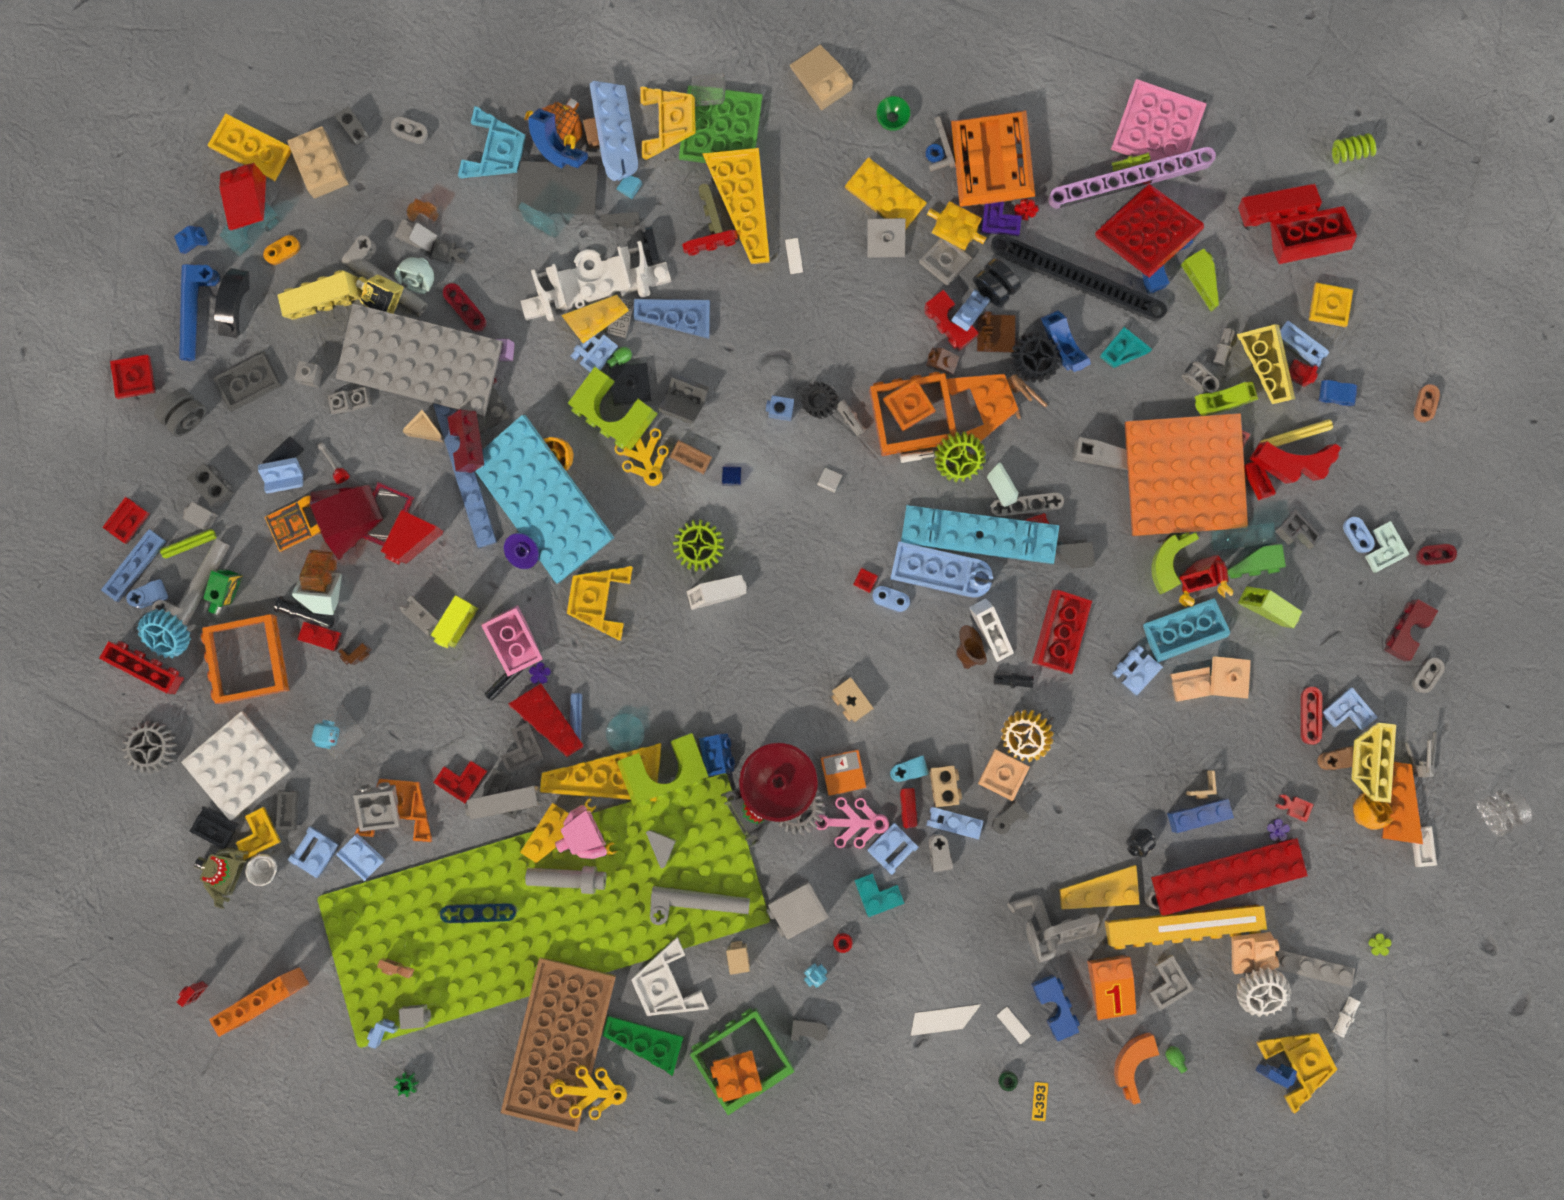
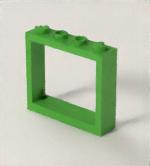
[690,1008,795,1115]

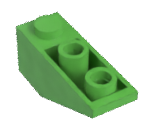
[1227,544,1286,579]

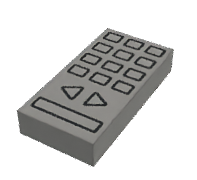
[607,298,634,339]

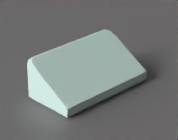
[987,463,1018,507]

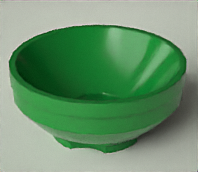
[876,96,910,131]

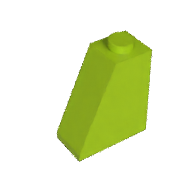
[1238,586,1302,629]

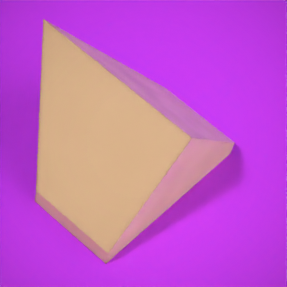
[403,410,444,442]

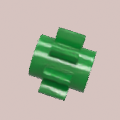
[393,1071,420,1098]

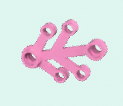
[815,797,889,849]

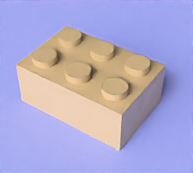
[287,126,349,199]

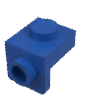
[174,226,209,254]

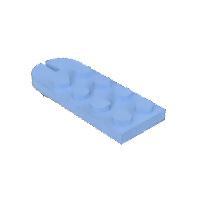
[590,81,638,181]
[890,542,993,598]

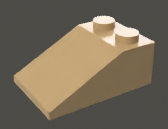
[790,45,853,111]

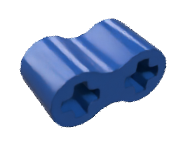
[1319,380,1357,406]

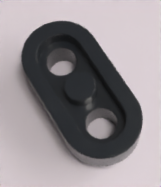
[642,226,660,264]

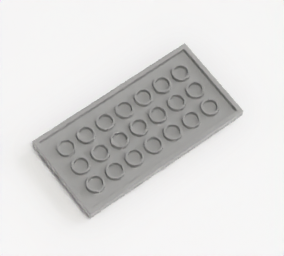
[336,304,503,416]

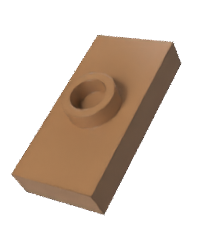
[670,440,712,475]

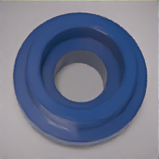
[925,144,944,163]

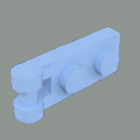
[951,289,991,331]
[1280,321,1329,367]
[926,807,983,839]

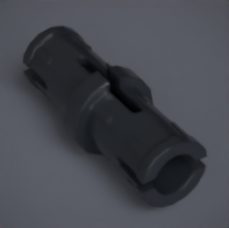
[993,673,1034,688]

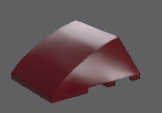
[310,485,384,560]

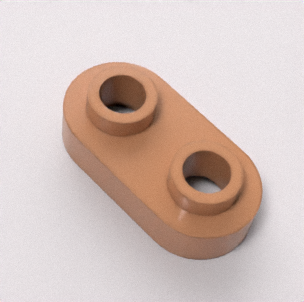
[1414,384,1440,423]

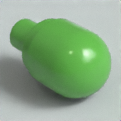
[607,347,632,367]
[1165,1046,1188,1074]

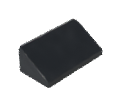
[262,436,304,464]

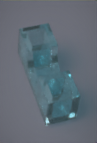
[219,201,283,257]

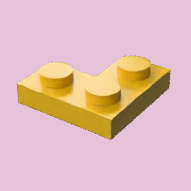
[236,807,281,860]

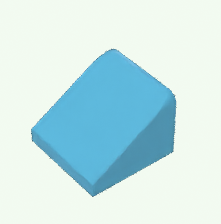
[616,176,642,199]

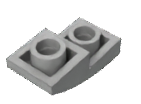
[328,387,372,414]

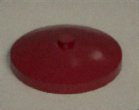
[739,743,818,822]

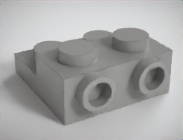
[353,782,400,832]

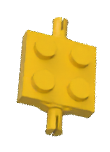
[927,201,987,250]

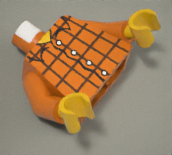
[524,98,582,149]

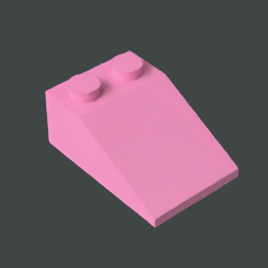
[481,605,543,676]

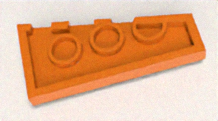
[1382,762,1423,844]

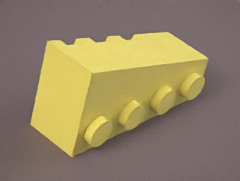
[1237,325,1295,404]

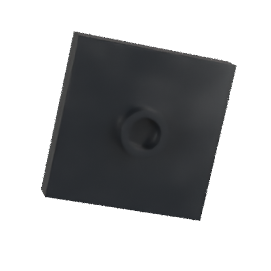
[609,363,652,406]

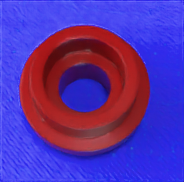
[833,933,853,953]

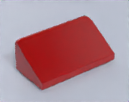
[900,788,918,828]

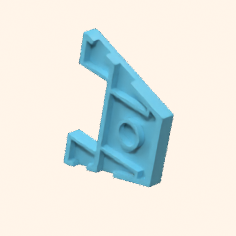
[458,106,526,178]

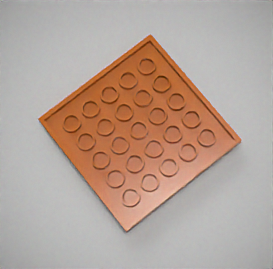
[1125,413,1248,536]

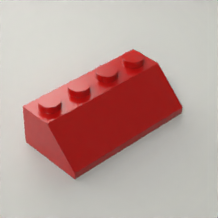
[1270,206,1357,264]

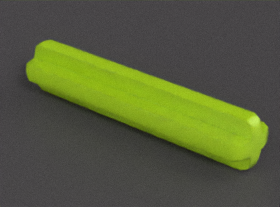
[160,529,217,559]

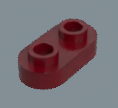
[1416,544,1457,566]

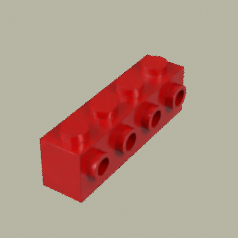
[1238,184,1322,227]
[99,640,184,695]

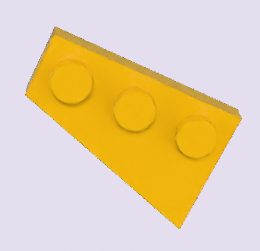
[561,295,629,343]
[520,803,569,863]

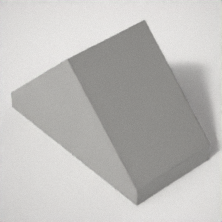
[646,830,676,868]

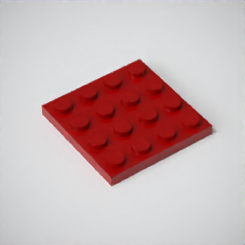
[1095,184,1204,278]

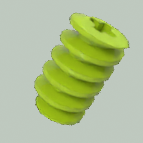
[1332,133,1376,164]

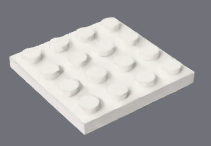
[181,711,292,820]

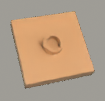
[1210,657,1250,699]
[977,749,1030,801]

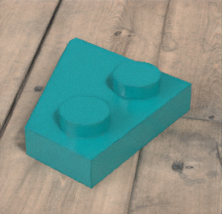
[1100,327,1152,368]

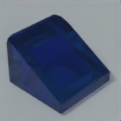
[722,467,741,486]

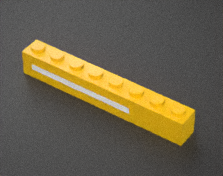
[1105,904,1267,949]

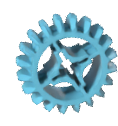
[137,609,191,658]

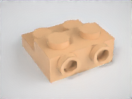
[1231,932,1279,974]

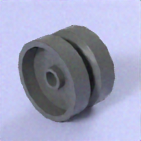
[154,388,206,437]

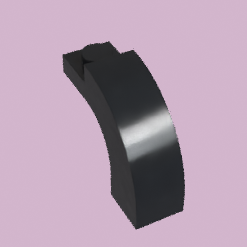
[214,268,250,338]

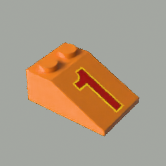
[1087,955,1136,1020]

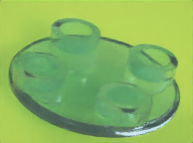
[606,714,645,752]

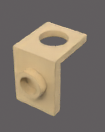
[1186,770,1217,799]

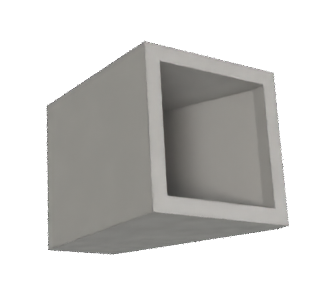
[767,880,829,940]

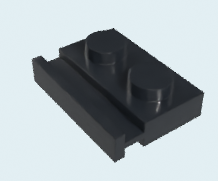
[189,806,239,849]

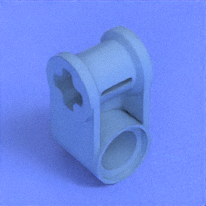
[126,580,169,609]

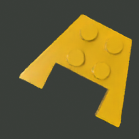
[640,87,696,160]
[567,566,633,641]
[1256,1032,1337,1113]

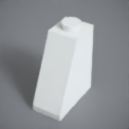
[687,575,747,610]

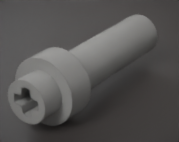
[525,866,606,894]

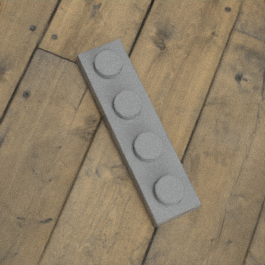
[1275,950,1355,988]

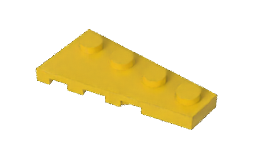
[1059,865,1140,909]

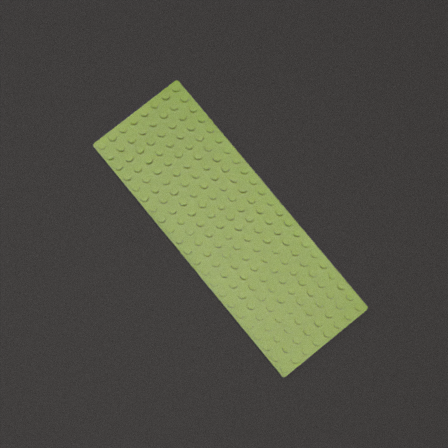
[317,773,770,1048]

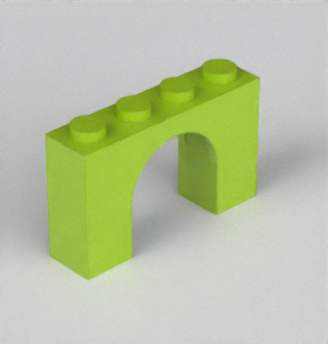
[568,367,658,450]
[617,733,709,807]

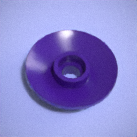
[504,533,539,569]

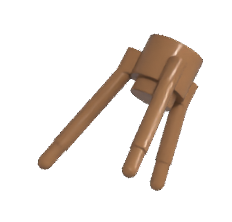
[1007,374,1048,419]

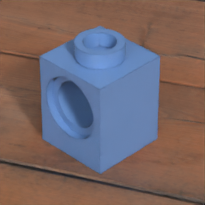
[766,395,794,421]

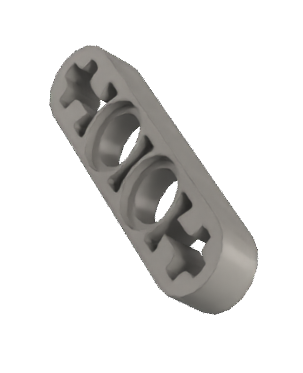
[990,493,1064,518]

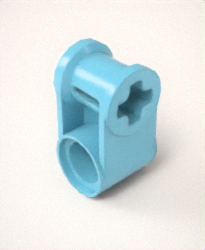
[890,756,929,782]

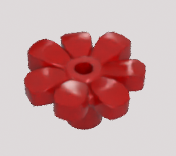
[1014,199,1039,220]

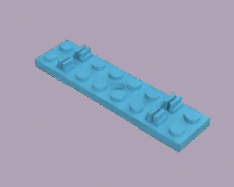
[901,505,1059,564]

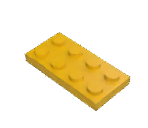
[207,113,291,182]
[845,157,927,231]

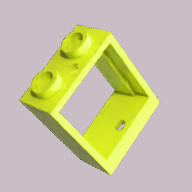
[431,595,479,649]

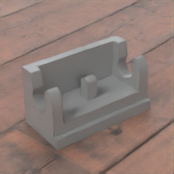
[400,596,440,637]

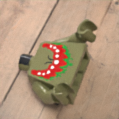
[194,847,248,909]

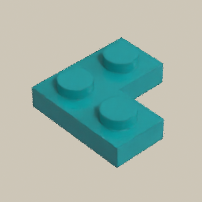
[854,873,905,917]

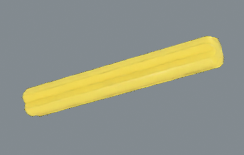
[1259,419,1333,447]

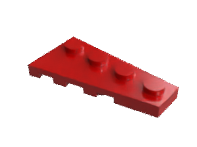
[508,684,583,757]

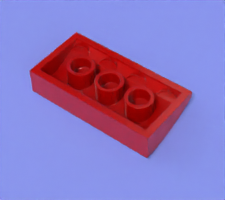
[1032,590,1092,674]

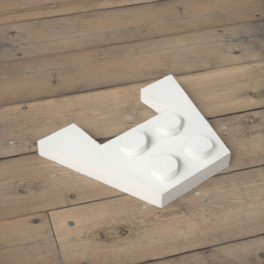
[631,937,709,1016]

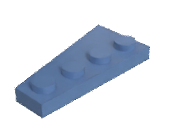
[634,299,710,339]

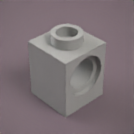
[295,361,323,388]
[182,502,218,531]
[399,1004,431,1029]

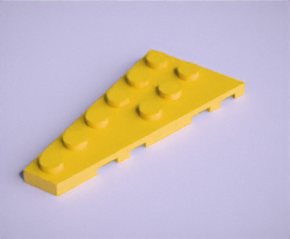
[703,148,770,264]
[540,743,662,802]

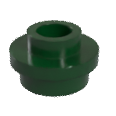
[998,1071,1018,1091]

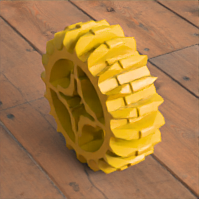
[1001,709,1054,762]

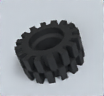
[801,382,838,419]

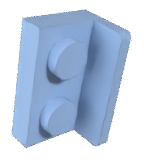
[258,458,303,494]

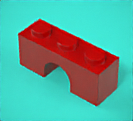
[924,289,979,351]

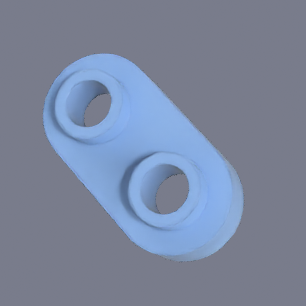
[1343,517,1374,553]
[872,586,910,612]

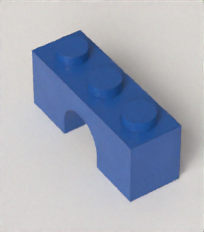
[1167,798,1234,833]
[1031,975,1080,1041]

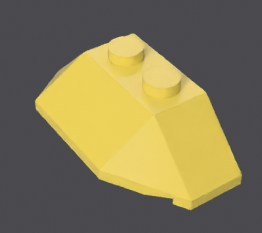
[1351,723,1396,803]

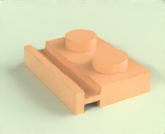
[1170,667,1211,702]

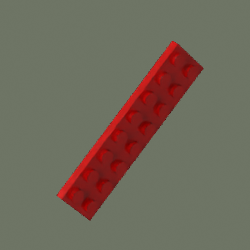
[1151,838,1308,916]

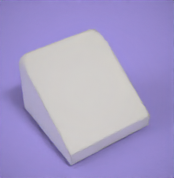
[817,468,842,493]

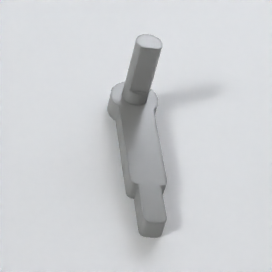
[929,116,956,172]

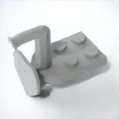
[1007,895,1100,963]

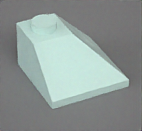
[292,569,342,615]

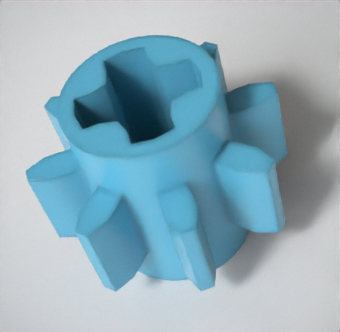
[804,963,827,988]

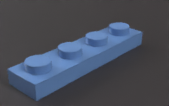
[101,529,167,602]

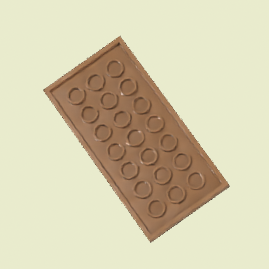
[501,957,616,1132]

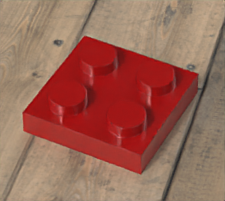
[110,354,156,399]

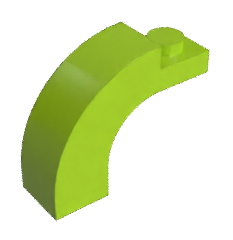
[1195,382,1259,416]
[1151,532,1199,595]

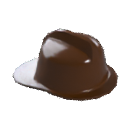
[956,625,987,669]

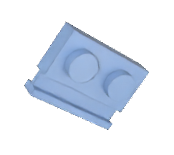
[336,833,385,881]

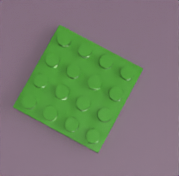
[679,85,762,163]

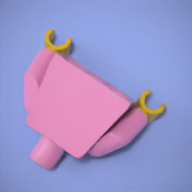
[555,799,617,859]

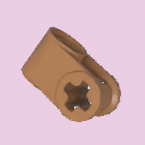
[1317,746,1354,770]

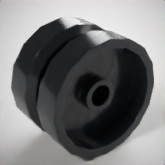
[973,258,1021,307]

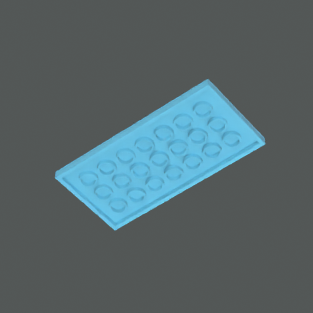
[475,415,614,584]

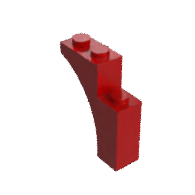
[1249,441,1341,484]

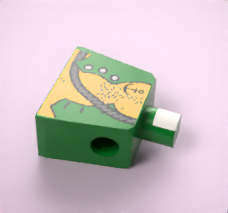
[204,569,243,614]

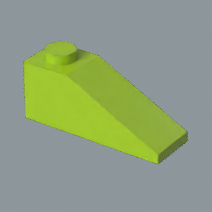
[1181,248,1219,312]

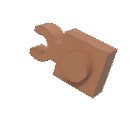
[377,957,415,978]

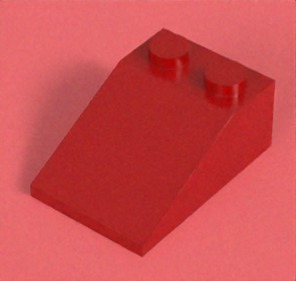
[219,162,266,231]

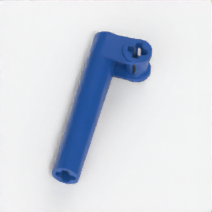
[179,264,220,361]

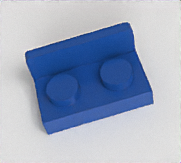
[699,733,735,776]
[1255,1064,1297,1089]

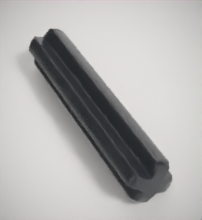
[485,668,525,701]

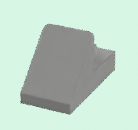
[395,219,438,253]

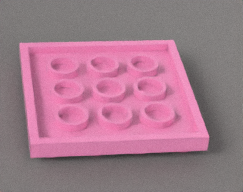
[1111,79,1206,171]

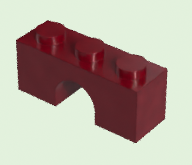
[448,409,484,473]
[1384,599,1438,662]

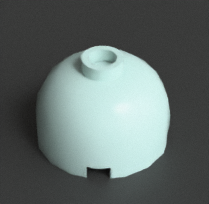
[394,257,434,294]

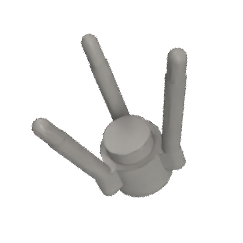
[1406,732,1437,777]

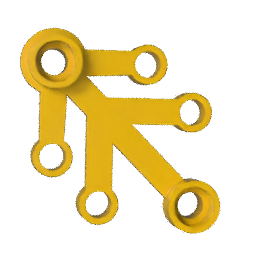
[615,428,669,486]
[550,1065,627,1120]

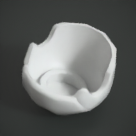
[245,854,277,886]

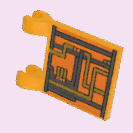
[265,496,321,552]

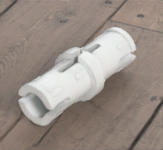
[1332,996,1361,1038]

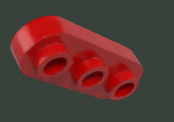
[682,230,738,256]
[1301,687,1322,745]

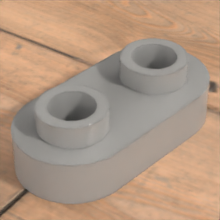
[391,117,428,144]
[1412,658,1445,693]

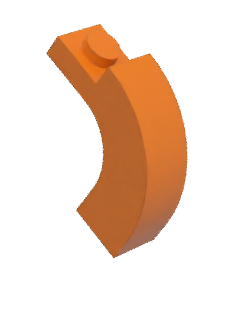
[1114,1032,1159,1105]

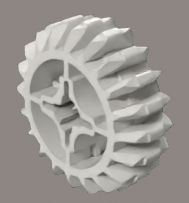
[1236,967,1292,1017]

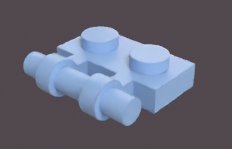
[570,332,619,372]
[1112,645,1163,696]

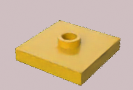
[1308,282,1354,327]

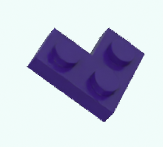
[981,202,1021,237]

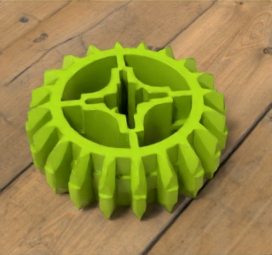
[934,431,986,483]
[673,520,724,571]

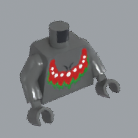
[721,788,770,847]

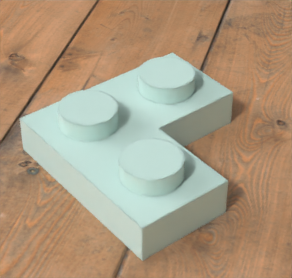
[1365,521,1410,573]

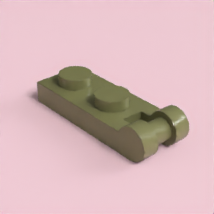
[699,184,722,234]

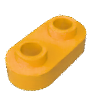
[263,235,301,265]

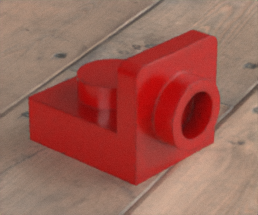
[1289,359,1318,387]

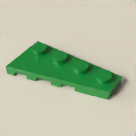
[602,1015,684,1076]

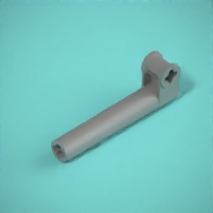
[342,235,428,316]
[152,539,230,625]
[650,886,750,925]

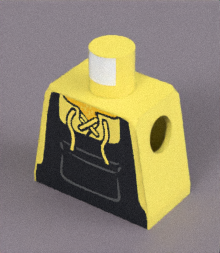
[356,275,404,314]

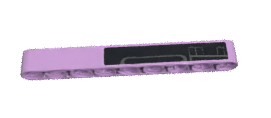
[1049,147,1216,209]

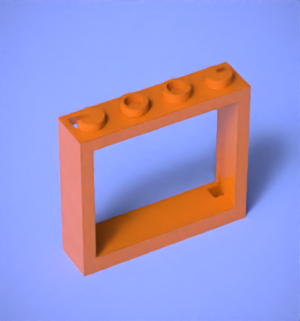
[869,372,956,456]
[201,614,289,704]
[209,967,309,1037]

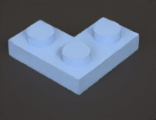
[1322,688,1378,730]

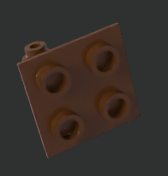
[977,312,1015,353]

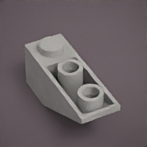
[1072,437,1128,470]

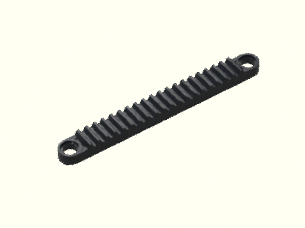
[990,234,1167,321]

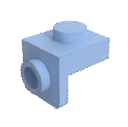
[367,1019,398,1049]

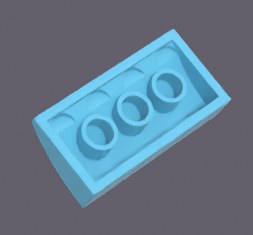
[1143,598,1230,662]

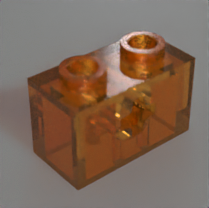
[299,549,337,592]

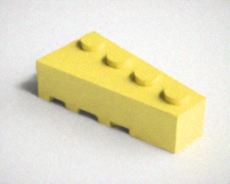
[278,270,363,320]

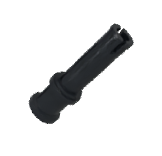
[274,596,335,630]

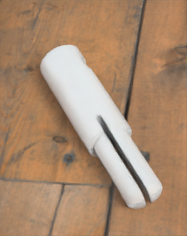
[900,450,934,463]

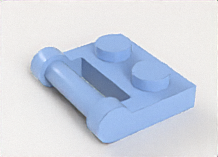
[867,823,919,875]
[288,826,340,878]

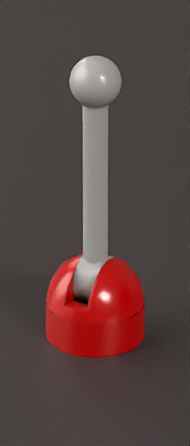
[318,442,350,484]

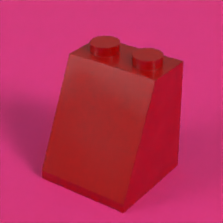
[380,510,444,565]

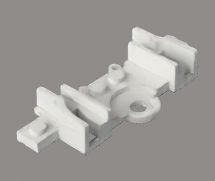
[521,241,671,321]

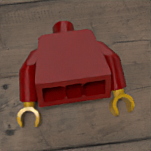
[1179,555,1233,607]

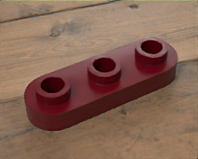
[443,283,486,332]

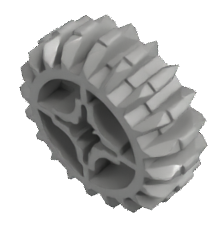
[121,721,177,774]
[779,790,825,835]

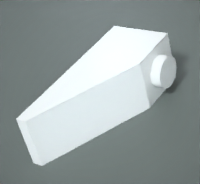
[969,598,1014,662]

